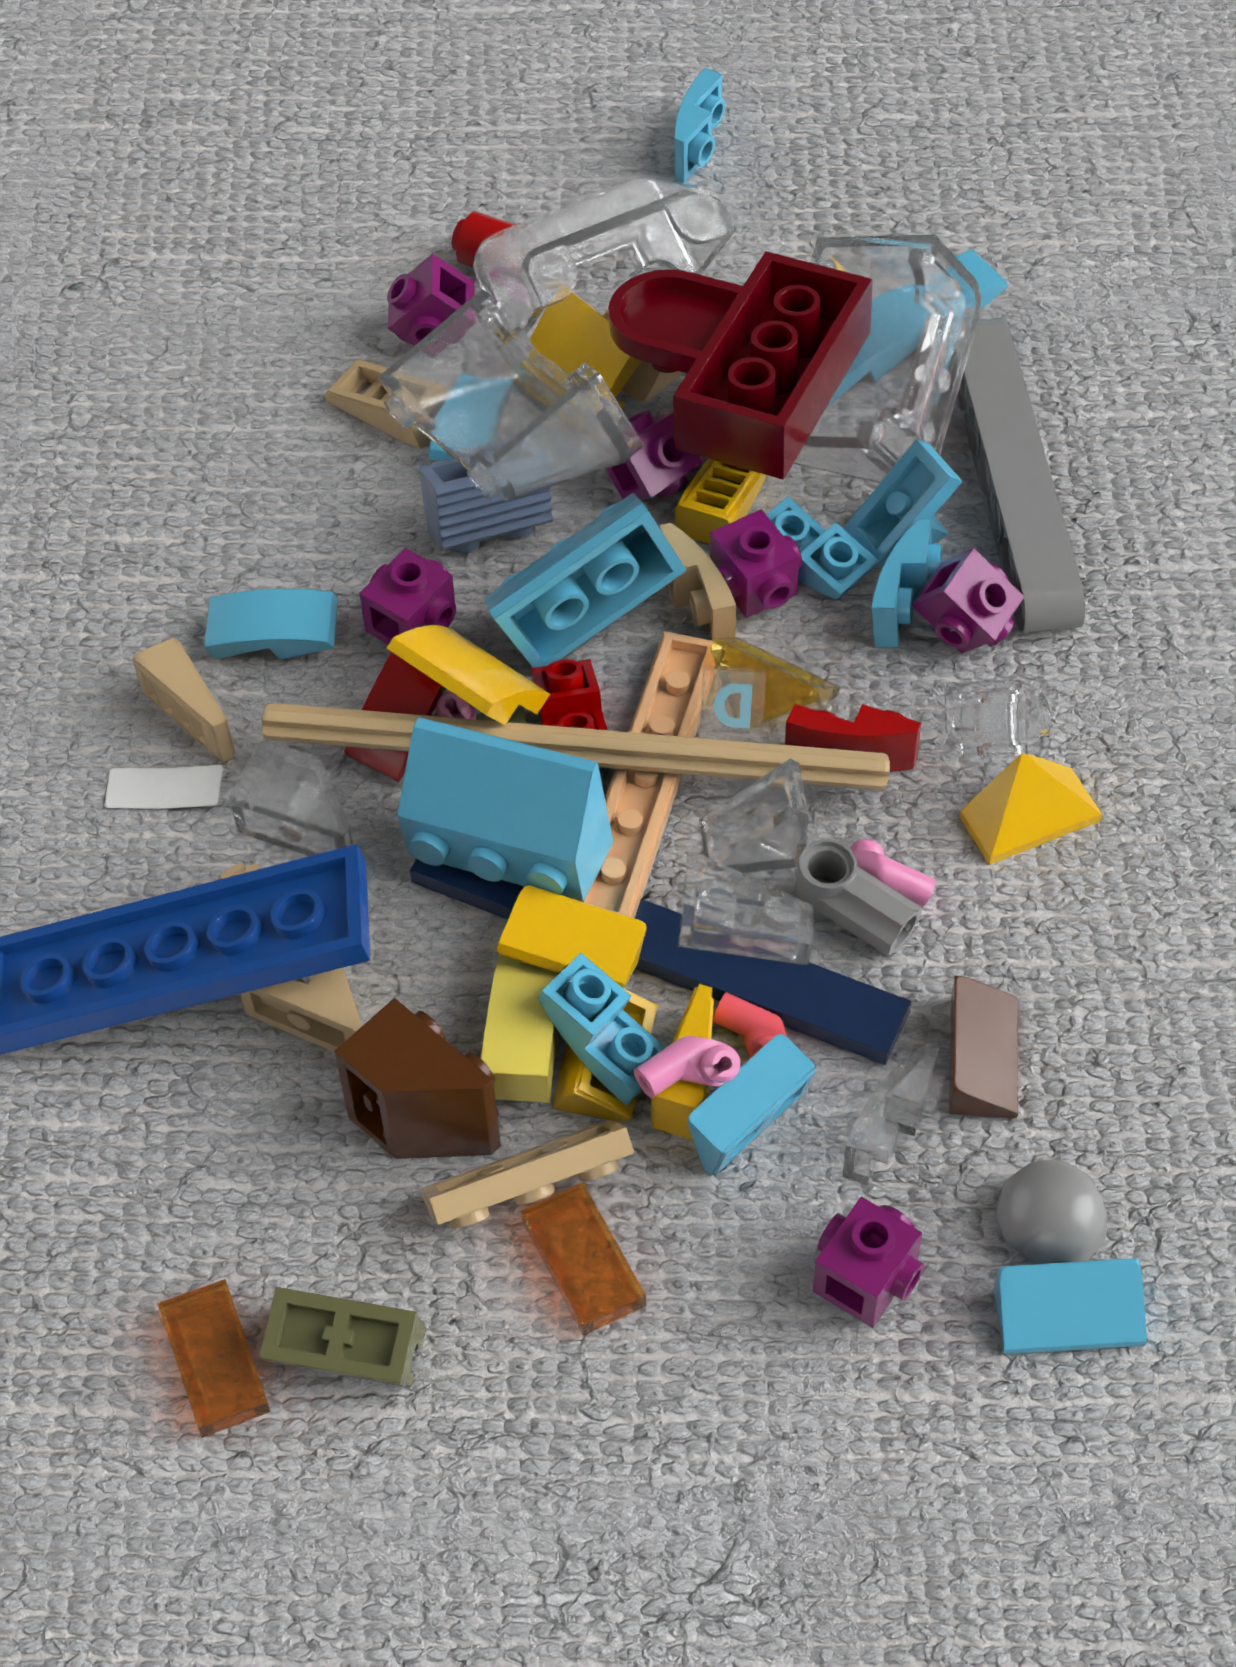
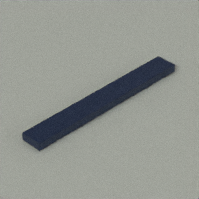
[410,859,912,1065]

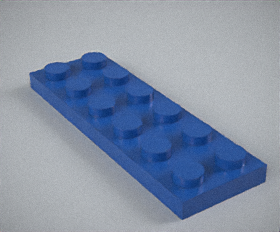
[0,844,371,1055]

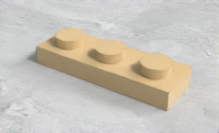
[420,1119,634,1229]

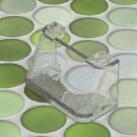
[473,176,737,350]
[793,235,981,484]
[377,289,643,501]

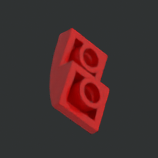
[344,652,446,782]
[531,659,608,730]
[785,704,922,772]

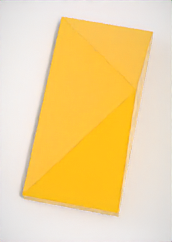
[959,752,1102,865]

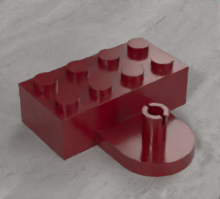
[608,251,873,480]

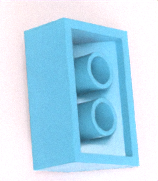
[484,493,687,668]
[397,717,614,902]

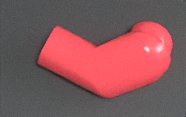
[713,992,788,1059]

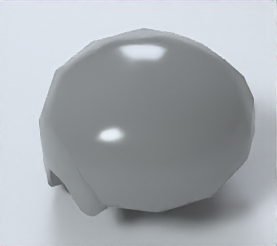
[995,1160,1108,1264]

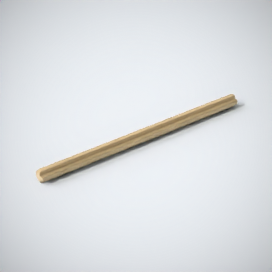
[261,703,890,791]

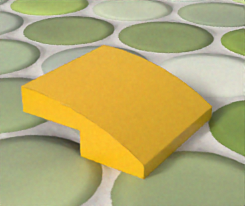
[513,285,642,450]
[387,625,550,725]

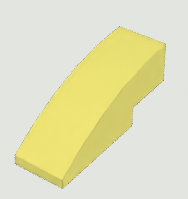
[481,953,560,1103]

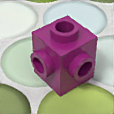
[387,253,474,356]
[596,410,703,500]
[710,509,802,618]
[359,548,456,645]
[911,548,1024,653]
[812,1196,925,1328]

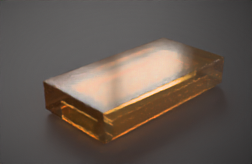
[521,1182,646,1336]
[157,1279,271,1437]

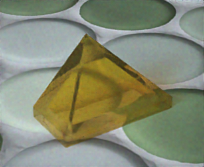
[710,637,841,731]

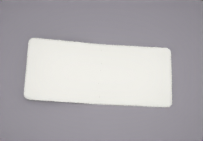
[104,765,223,809]

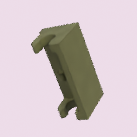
[259,1287,426,1386]

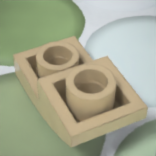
[659,523,736,646]

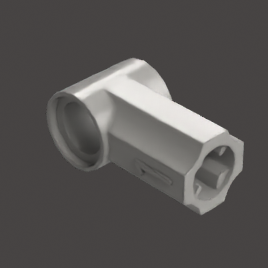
[794,839,922,957]

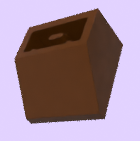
[334,998,501,1159]

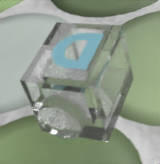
[699,665,767,743]

